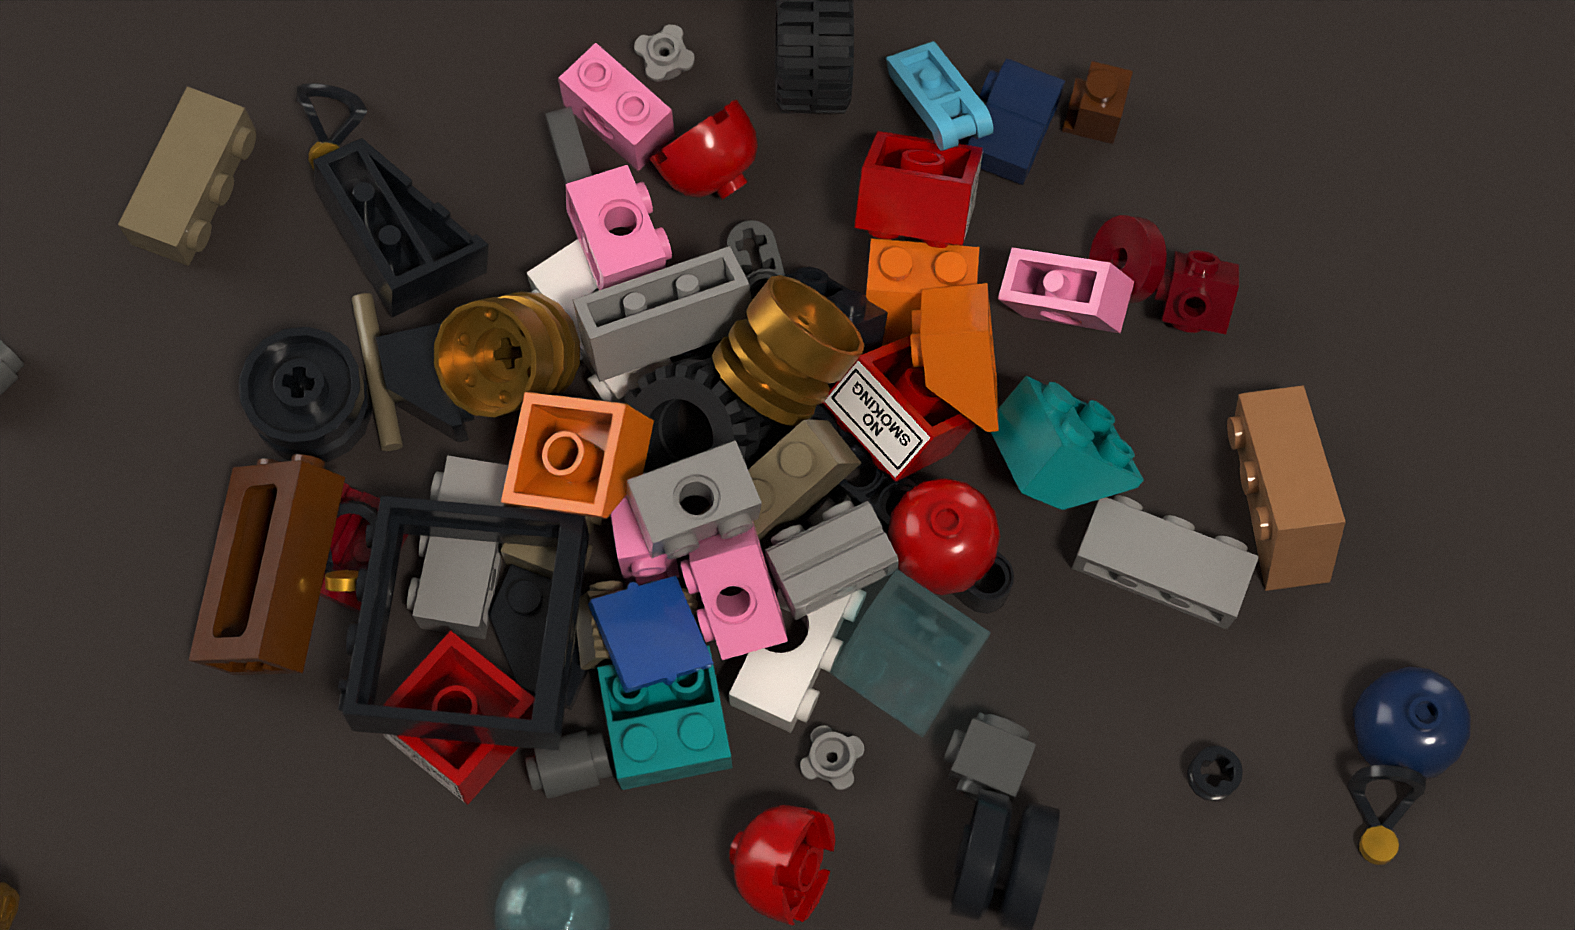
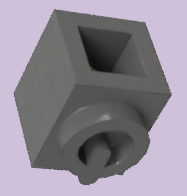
[943,712,1036,804]

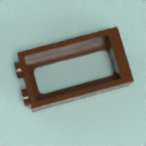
[189,454,345,675]

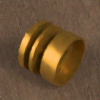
[712,275,865,427]
[434,292,580,417]

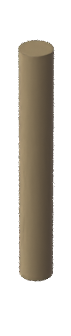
[351,293,403,451]

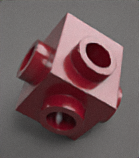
[1154,250,1239,335]

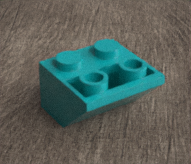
[991,376,1144,510]
[597,646,733,790]

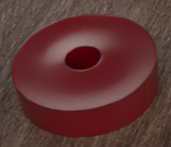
[1089,215,1167,303]

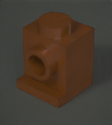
[1062,61,1133,144]

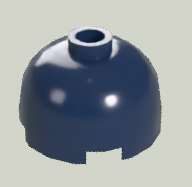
[1353,667,1471,779]

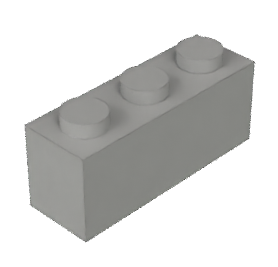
[573,246,752,382]
[407,455,513,639]
[1071,495,1259,630]

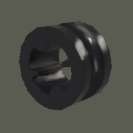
[1187,746,1243,801]

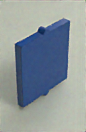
[588,576,713,693]

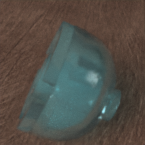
[495,857,610,930]

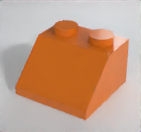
[866,238,980,346]
[911,283,999,432]
[501,392,654,519]

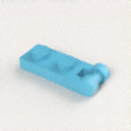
[886,41,993,151]

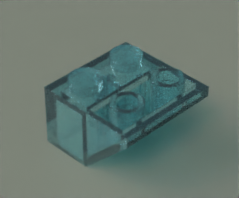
[830,569,991,738]

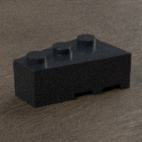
[313,138,489,318]

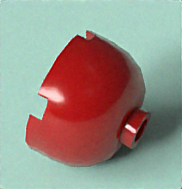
[650,99,758,200]
[887,478,1000,595]
[729,805,835,925]

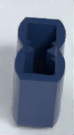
[960,58,1065,185]

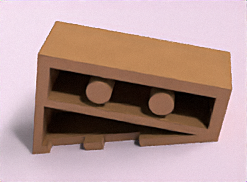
[1227,385,1346,591]

